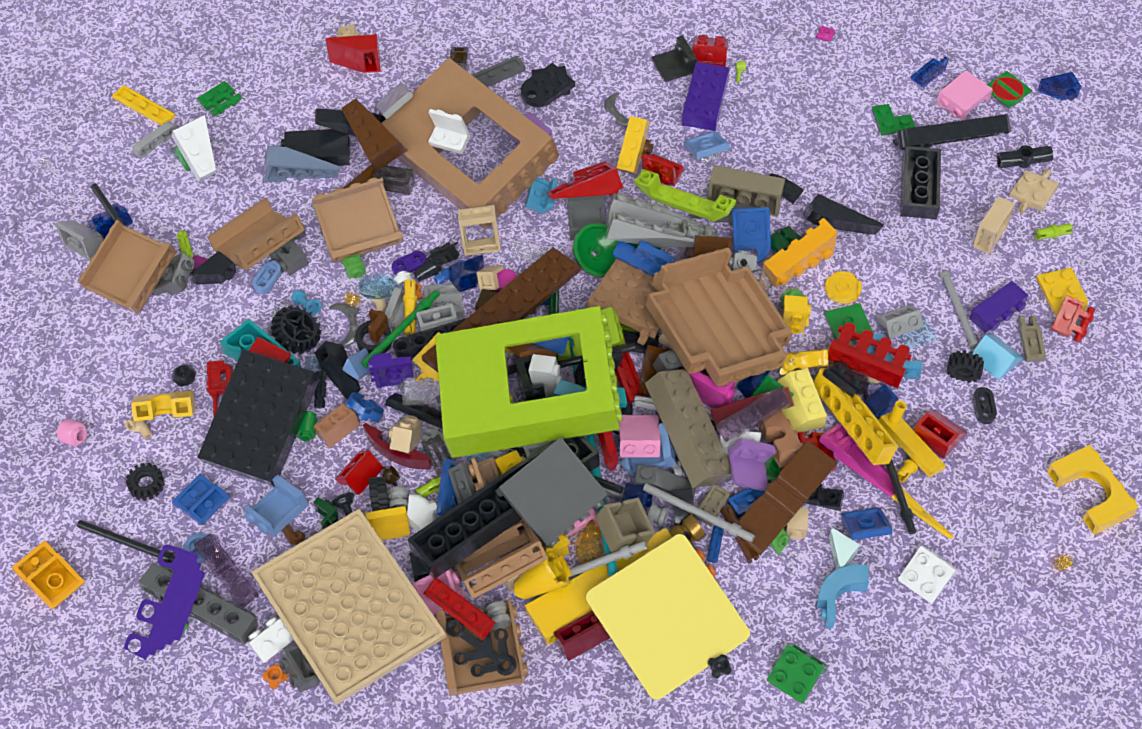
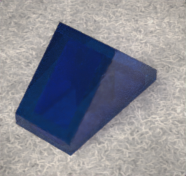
[863,384,899,417]

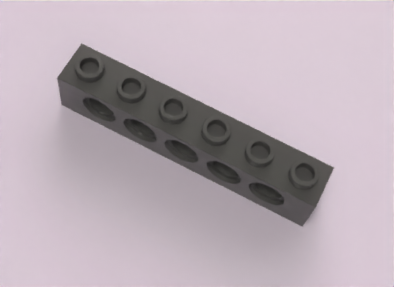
[138,563,258,645]

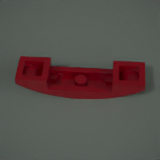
[363,422,432,470]

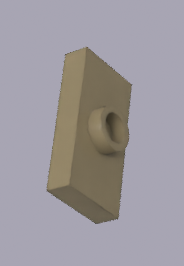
[695,484,731,527]

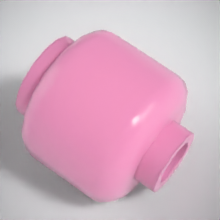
[57,419,87,446]

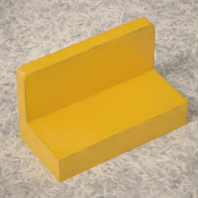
[365,506,410,541]

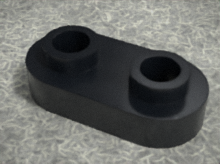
[973,387,997,424]

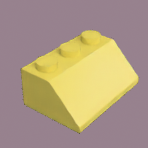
[777,368,827,433]

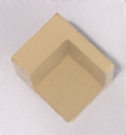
[477,265,504,290]

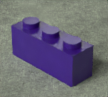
[969,281,1028,333]

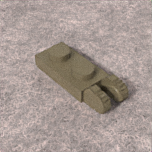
[1018,315,1046,362]

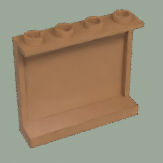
[312,178,403,263]
[78,220,177,315]
[436,598,529,696]

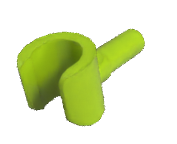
[736,61,746,83]

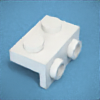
[246,616,293,663]

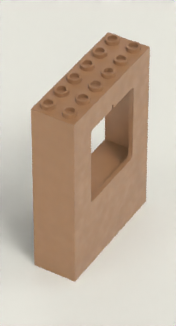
[382,58,560,230]

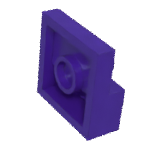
[368,353,415,388]

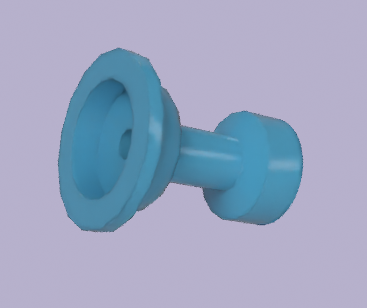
[291,289,322,317]

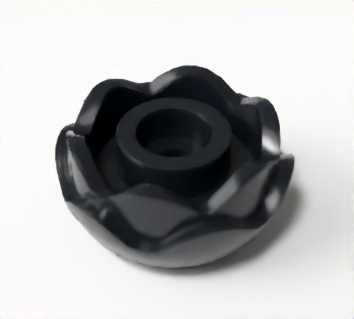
[172,365,196,387]

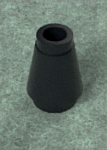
[413,259,442,282]

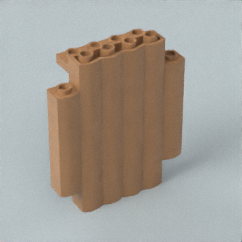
[646,248,792,386]

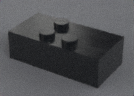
[900,146,941,219]

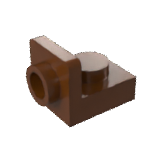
[368,309,389,343]

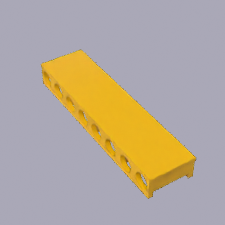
[524,528,672,646]

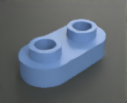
[252,261,282,294]

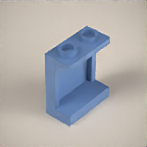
[619,423,677,476]
[243,475,309,537]

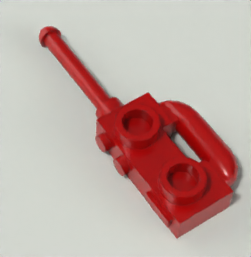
[206,360,233,416]

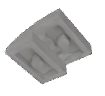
[424,282,464,317]

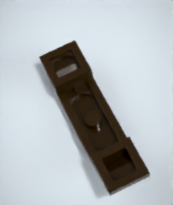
[450,47,468,70]

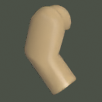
[125,419,153,440]

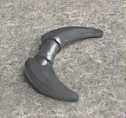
[604,93,629,127]
[329,303,359,347]

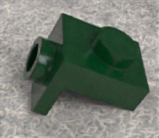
[313,497,339,529]

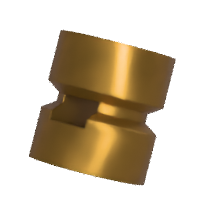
[668,514,707,546]

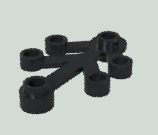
[446,620,516,677]

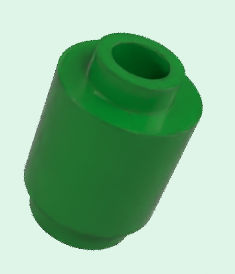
[297,411,318,441]

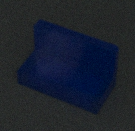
[911,56,949,88]

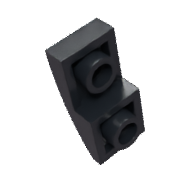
[769,173,804,204]
[805,484,844,511]
[671,488,695,532]

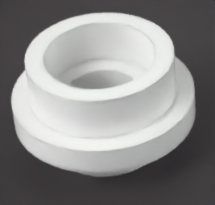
[394,271,412,287]

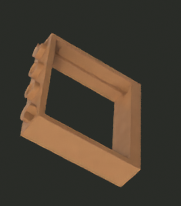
[455,520,548,599]

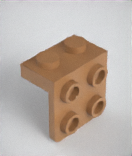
[468,457,499,492]

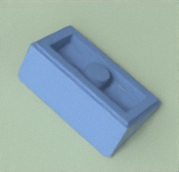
[342,348,370,380]

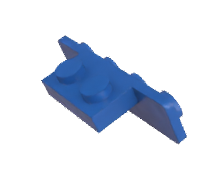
[612,241,674,277]

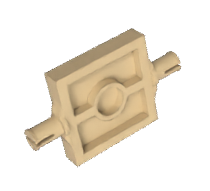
[1009,169,1059,214]

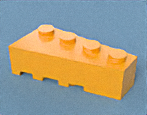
[762,218,838,287]

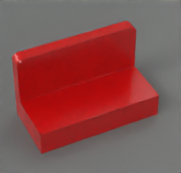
[335,450,383,495]

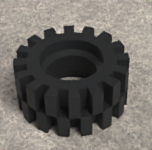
[947,350,984,383]
[126,463,165,501]
[369,476,389,512]

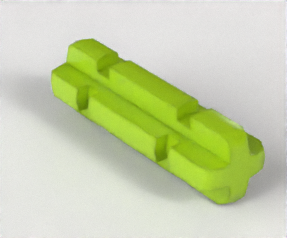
[176,230,194,259]

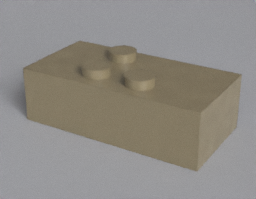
[708,165,785,217]

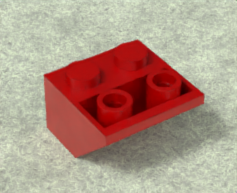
[914,410,967,459]

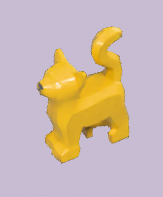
[779,349,829,375]

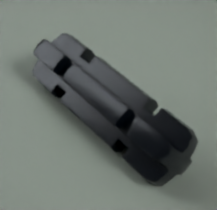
[314,370,327,409]

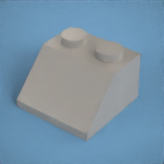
[55,221,104,261]

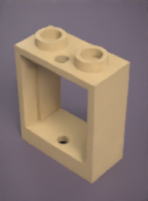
[973,196,1015,254]
[458,205,501,256]

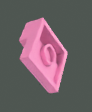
[412,569,467,618]

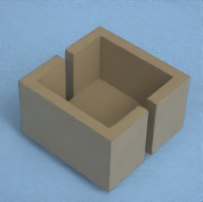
[595,498,655,553]

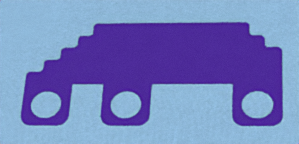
[124,545,205,660]

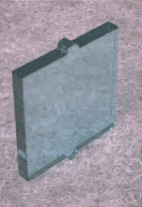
[899,315,937,349]

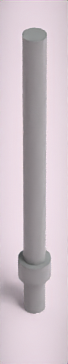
[643,483,755,542]
[569,541,647,578]

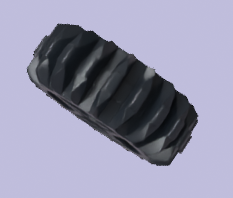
[270,305,322,355]

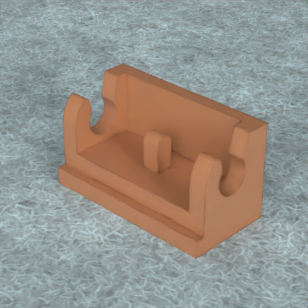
[313,403,360,448]

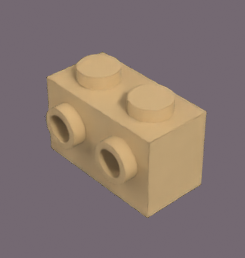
[389,415,423,453]

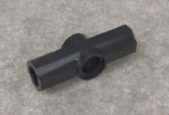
[996,145,1053,168]

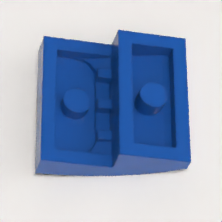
[172,473,230,526]

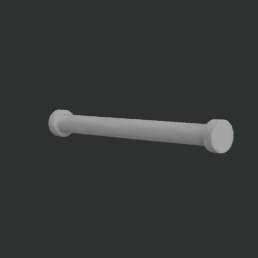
[940,271,980,349]

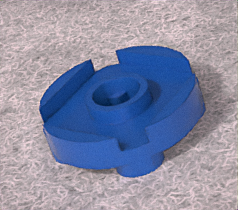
[345,392,384,423]

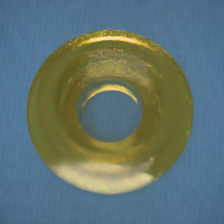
[343,292,361,307]
[1054,555,1074,572]

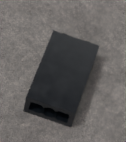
[281,129,350,166]

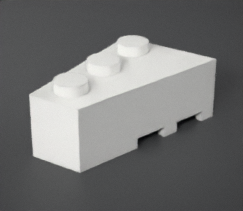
[172,115,216,182]

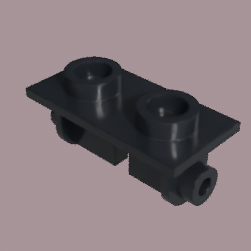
[425,242,459,267]

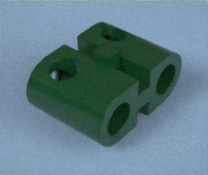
[771,226,802,253]

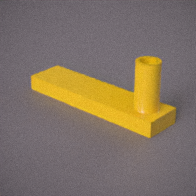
[878,401,946,478]

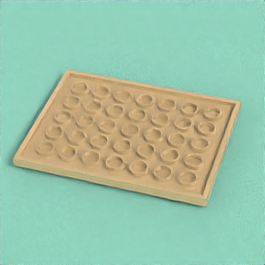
[251,509,446,706]

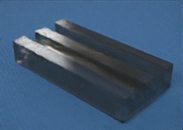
[421,435,453,477]

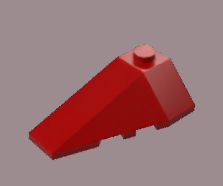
[546,163,623,199]

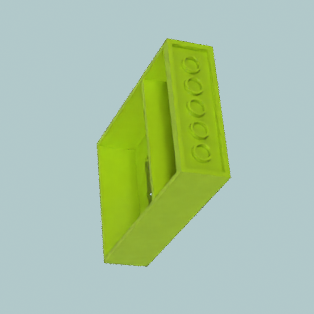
[435,306,623,458]

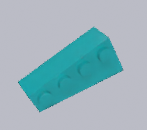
[220,318,302,368]

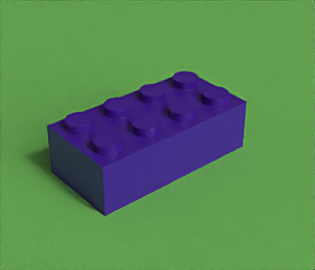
[682,62,730,131]

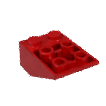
[325,34,381,73]

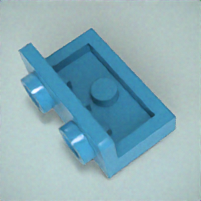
[525,177,558,214]

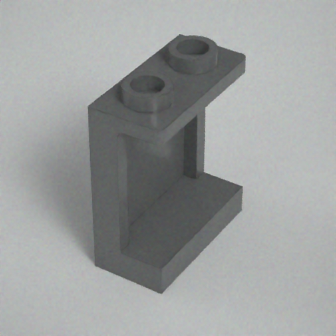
[567,195,605,240]

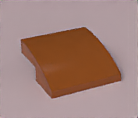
[506,343,557,357]

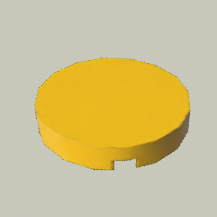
[824,271,862,304]

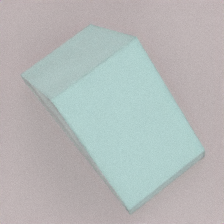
[829,529,859,570]

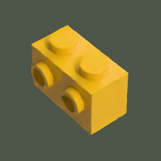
[781,295,811,334]

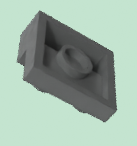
[151,253,194,296]
[279,645,320,692]

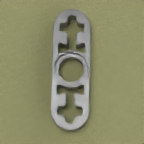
[132,122,178,159]

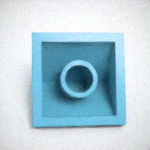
[973,334,1024,380]

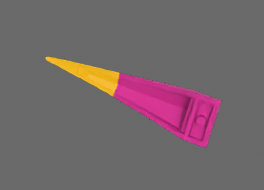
[819,423,953,538]

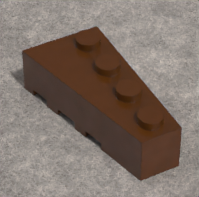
[342,98,408,170]

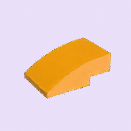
[12,540,85,610]

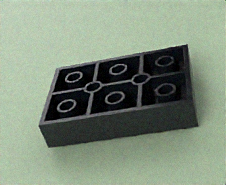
[197,349,319,487]

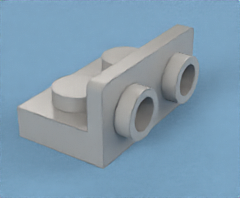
[876,305,923,338]

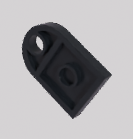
[521,63,575,107]

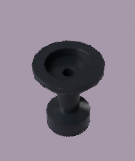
[332,492,355,516]

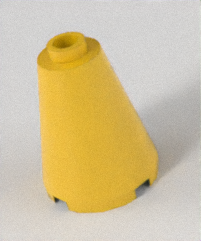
[513,548,572,600]

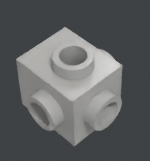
[728,251,757,275]

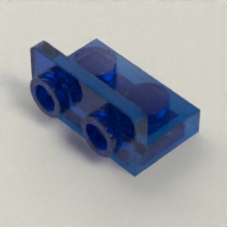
[736,371,770,398]

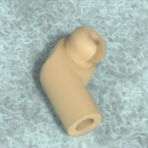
[371,294,387,313]

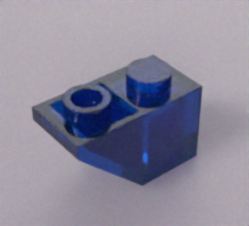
[449,255,484,292]

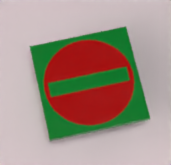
[987,71,1033,108]

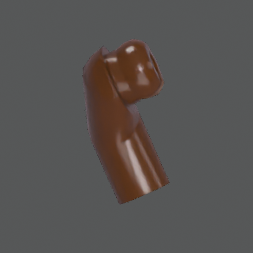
[282,524,305,545]

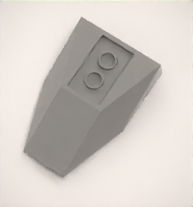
[607,193,718,248]

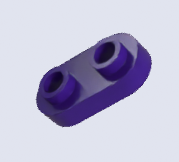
[392,251,427,275]

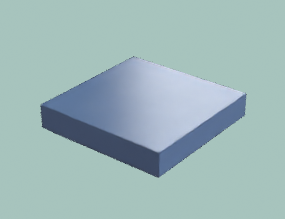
[683,131,730,159]

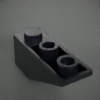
[314,341,361,400]

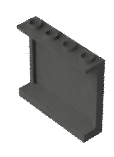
[495,437,608,548]

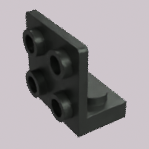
[652,35,697,82]

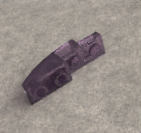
[715,388,791,442]
[194,533,259,608]

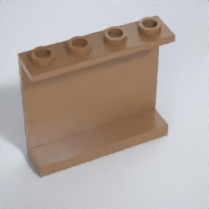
[207,198,305,270]

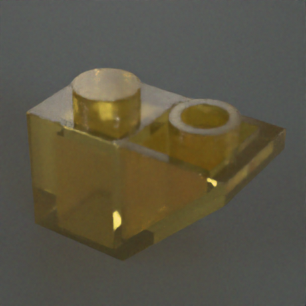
[575,520,605,565]

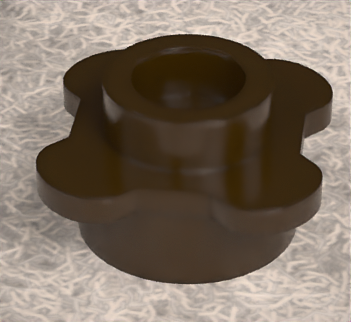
[382,466,400,486]

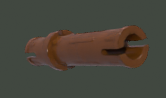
[720,505,759,563]

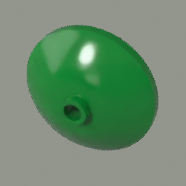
[573,223,621,278]

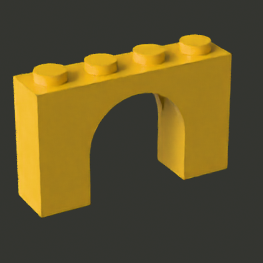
[1047,445,1139,535]

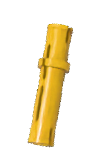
[403,279,417,336]

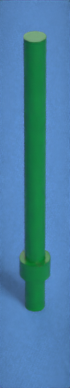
[361,290,440,368]

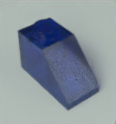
[1038,72,1082,101]

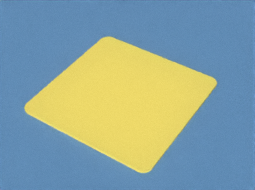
[586,534,750,700]

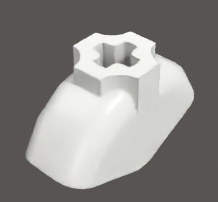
[407,494,440,532]

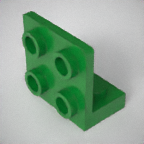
[767,643,828,703]

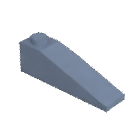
[263,145,340,182]

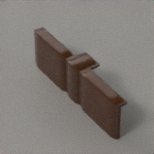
[736,441,838,556]

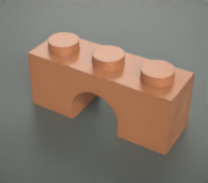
[759,412,803,468]

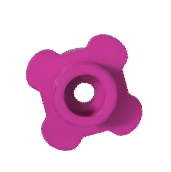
[816,26,835,41]

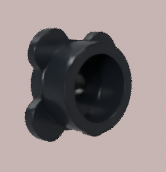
[708,654,732,678]

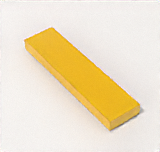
[112,85,176,126]

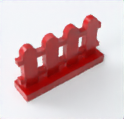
[828,323,912,389]

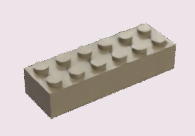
[645,369,732,488]

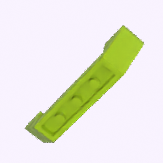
[634,169,737,222]

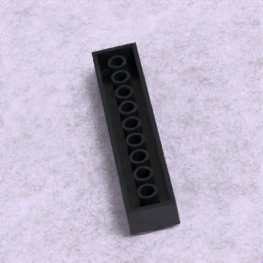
[407,436,600,580]

